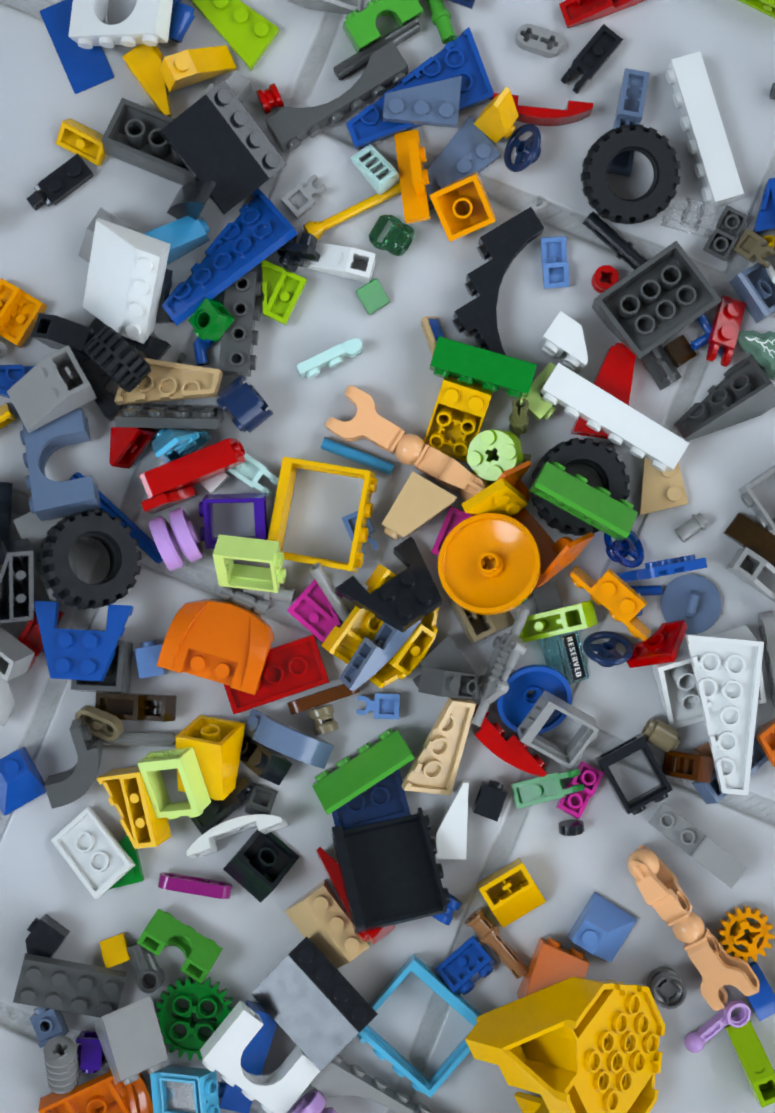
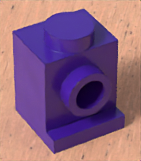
[76,1031,106,1074]

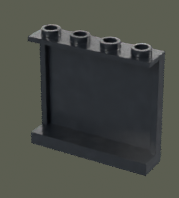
[332,807,451,934]

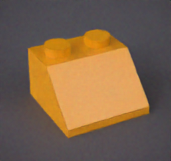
[429,171,497,242]

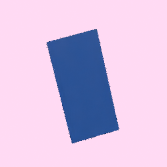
[40,0,114,94]

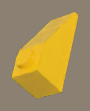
[122,44,172,118]
[159,45,237,92]

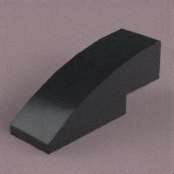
[167,180,216,220]

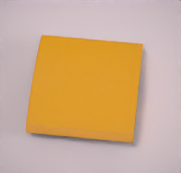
[0,278,48,348]

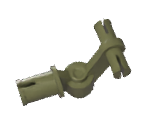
[495,397,531,463]

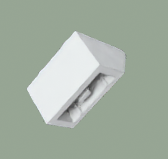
[538,311,589,373]

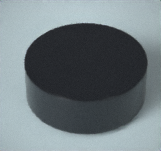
[558,819,584,836]

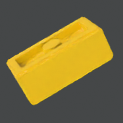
[55,118,106,166]

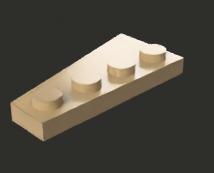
[401,697,476,796]

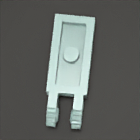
[296,338,363,379]
[227,453,279,499]

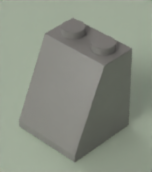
[94,996,168,1086]

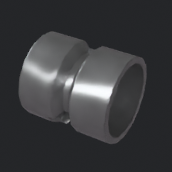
[647,967,687,1009]

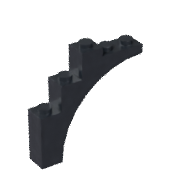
[452,207,544,355]

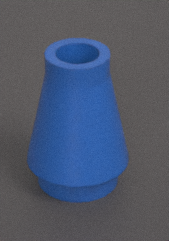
[168,2,195,43]

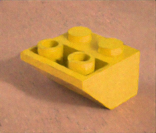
[477,858,546,928]

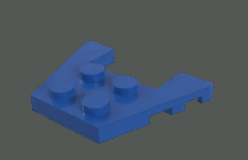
[617,554,707,582]
[34,601,134,682]

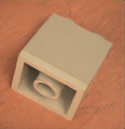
[381,471,457,541]

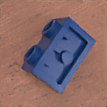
[435,936,497,995]

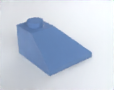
[568,892,638,962]

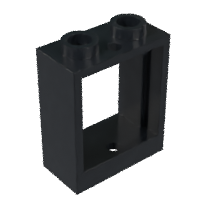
[595,734,673,815]

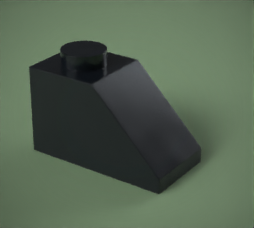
[25,914,71,958]

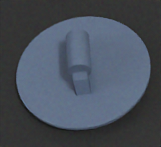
[661,574,721,634]

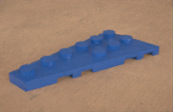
[346,27,494,149]
[161,188,298,326]

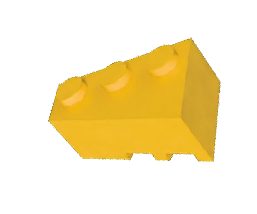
[96,766,172,849]

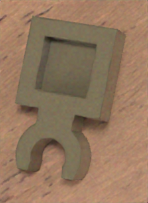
[732,228,775,268]

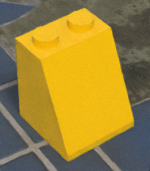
[175,715,245,800]

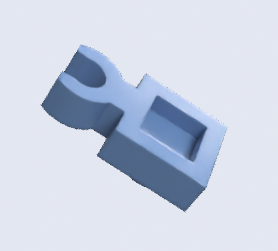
[342,511,378,555]
[356,693,400,720]

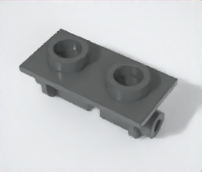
[640,345,681,391]

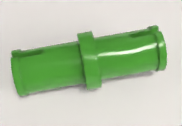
[426,0,457,44]

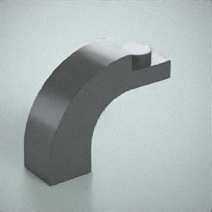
[45,718,102,809]

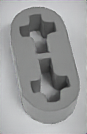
[516,24,562,58]

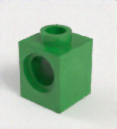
[188,298,235,342]

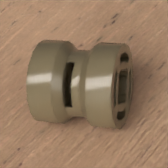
[308,704,339,736]

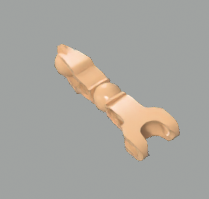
[324,385,490,501]
[628,845,760,1011]

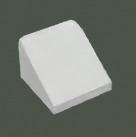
[200,472,230,494]

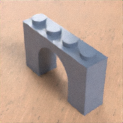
[20,408,101,521]

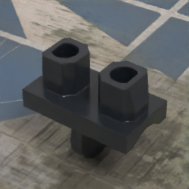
[277,232,320,273]

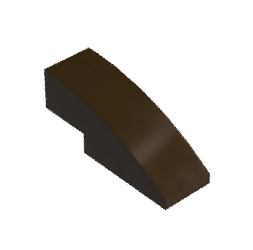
[95,692,176,722]

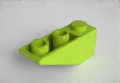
[725,1019,775,1108]

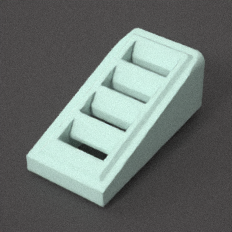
[350,144,400,195]

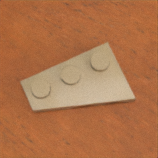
[638,457,689,516]

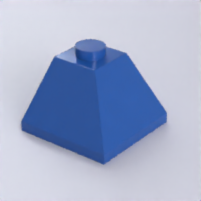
[0,747,46,816]

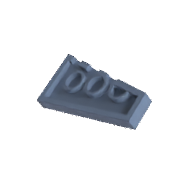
[426,116,501,212]

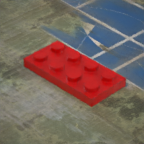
[224,635,330,714]

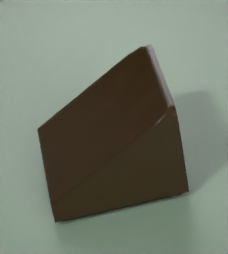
[663,335,697,369]

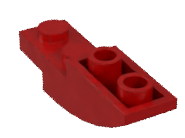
[473,703,547,777]

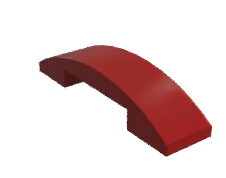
[492,93,593,126]

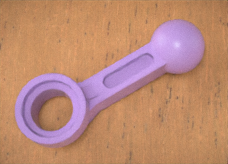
[684,1000,751,1053]

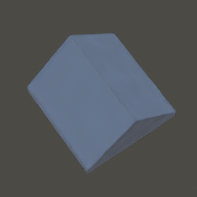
[729,263,775,324]

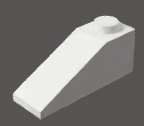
[431,780,469,860]

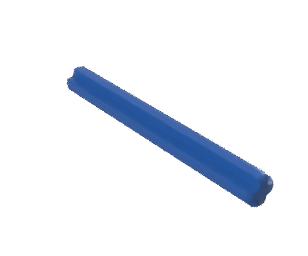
[70,472,163,564]

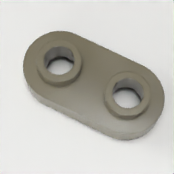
[75,705,124,742]

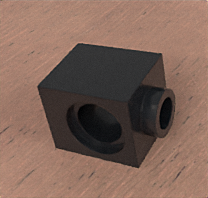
[472,779,508,821]

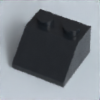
[223,829,299,903]

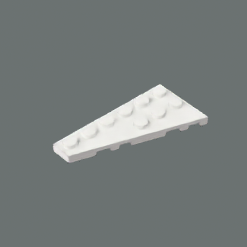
[685,634,764,795]

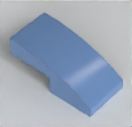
[540,236,569,289]

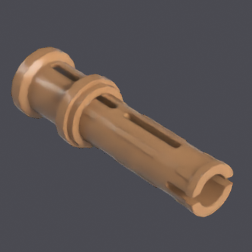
[465,908,529,979]

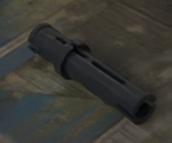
[582,211,648,270]

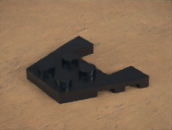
[72,318,171,421]
[335,537,442,632]

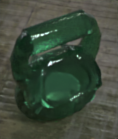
[368,215,415,256]

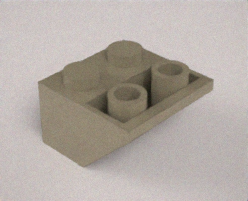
[449,598,515,646]

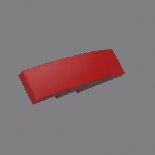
[559,0,646,28]

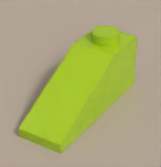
[514,600,598,643]

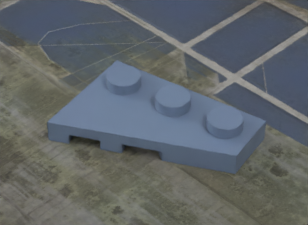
[383,76,462,128]

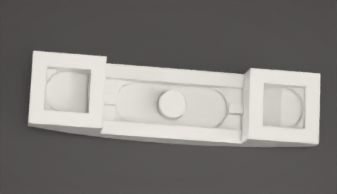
[186,814,288,860]

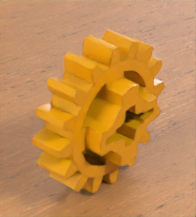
[717,905,775,962]

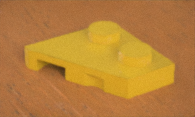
[462,478,528,516]

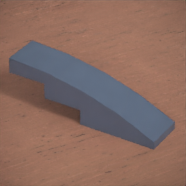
[607,68,650,177]
[339,618,423,691]

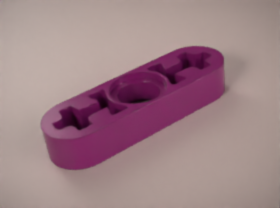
[158,872,232,899]

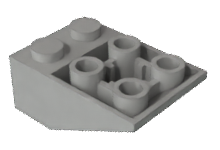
[7,345,97,433]

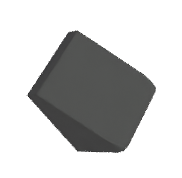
[245,783,278,815]

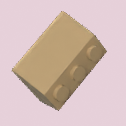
[285,880,370,969]

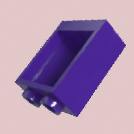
[199,493,268,549]

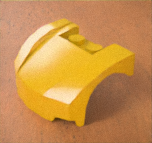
[321,564,439,688]

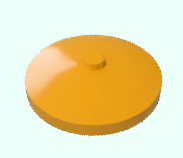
[438,513,541,615]

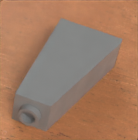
[13,512,78,605]

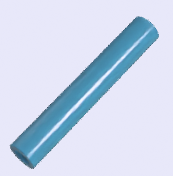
[321,437,395,475]

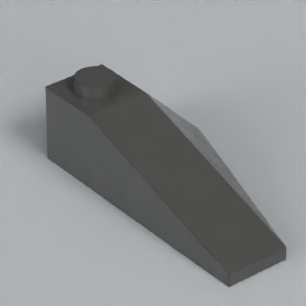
[675,355,775,441]

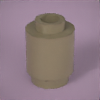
[641,718,681,753]

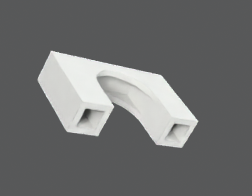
[68,0,173,49]
[200,1001,320,1113]

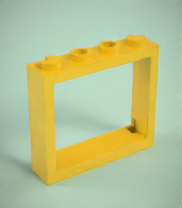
[268,456,378,573]

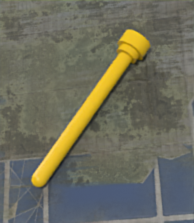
[303,182,401,240]

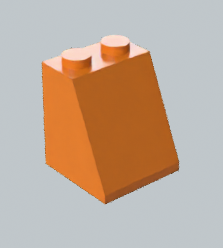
[517,937,590,999]

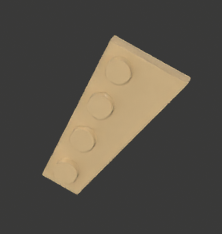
[114,358,223,405]

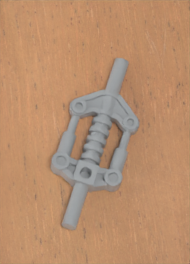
[471,607,530,727]

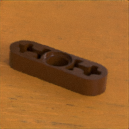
[287,684,360,715]

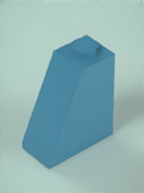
[144,216,210,266]

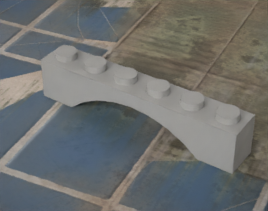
[726,547,775,602]
[309,1054,432,1113]

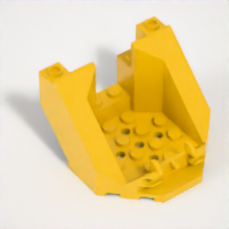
[465,977,665,1113]

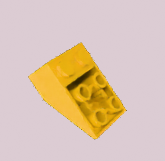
[424,376,493,462]

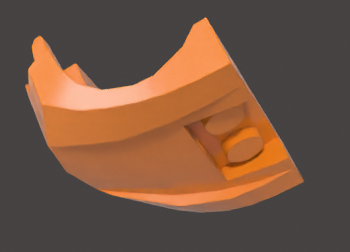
[157,599,275,695]
[38,1067,153,1113]

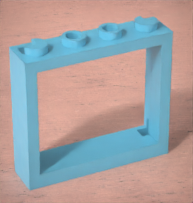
[357,954,482,1098]

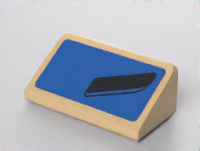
[421,316,446,357]

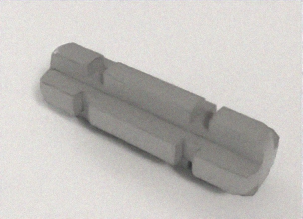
[220,586,268,615]

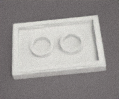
[51,806,135,899]

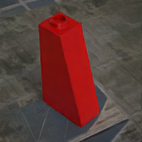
[571,343,636,440]
[139,438,246,498]

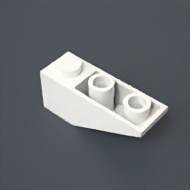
[302,243,376,284]

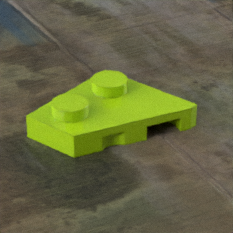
[262,260,307,326]

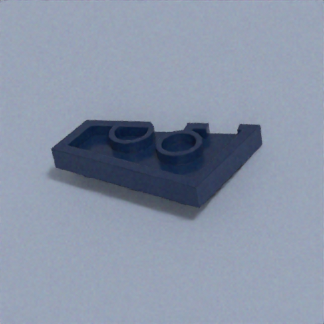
[332,769,411,830]

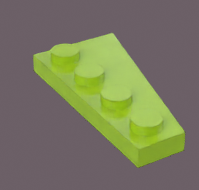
[190,0,279,71]

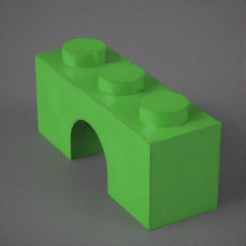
[342,0,423,52]
[137,908,223,984]

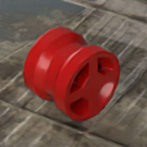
[256,83,284,114]
[591,265,619,294]

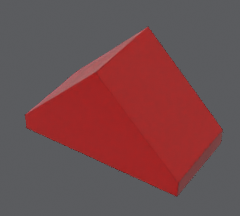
[109,427,157,469]

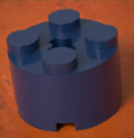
[216,374,274,433]

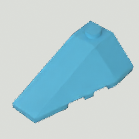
[151,428,212,463]

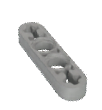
[758,611,775,708]

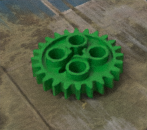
[155,975,234,1060]

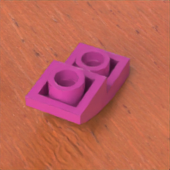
[556,761,604,819]

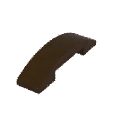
[724,513,775,568]

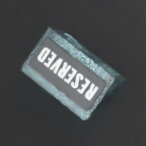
[540,631,589,685]

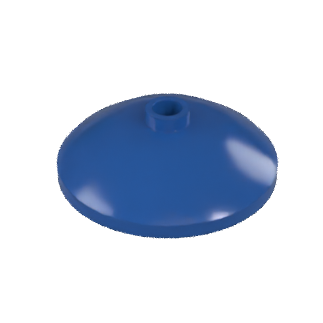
[496,665,572,734]

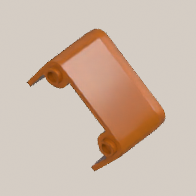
[473,461,595,589]

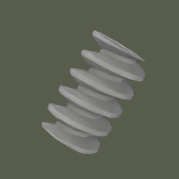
[43,1036,80,1094]

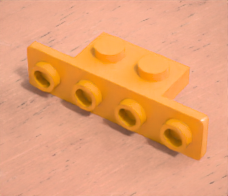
[394,129,430,224]
[569,565,651,642]

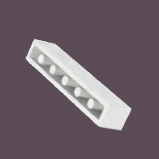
[666,51,744,209]
[540,363,690,472]

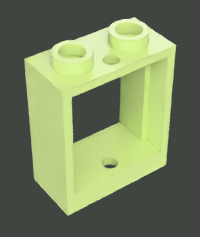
[213,535,286,593]
[137,747,211,820]

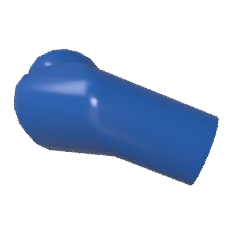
[193,337,215,366]

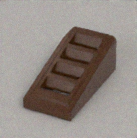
[662,750,714,783]

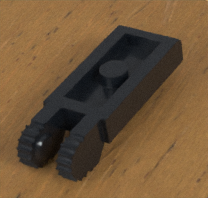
[561,24,623,94]

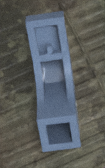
[244,709,334,769]

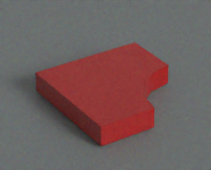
[141,486,199,514]
[627,620,688,668]

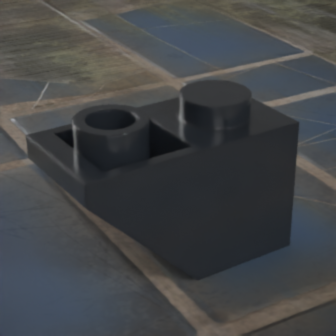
[31,313,94,353]
[240,733,292,785]

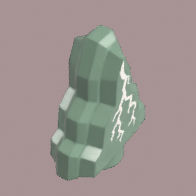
[736,331,775,380]

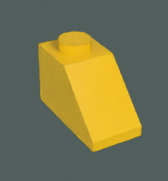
[473,86,519,143]

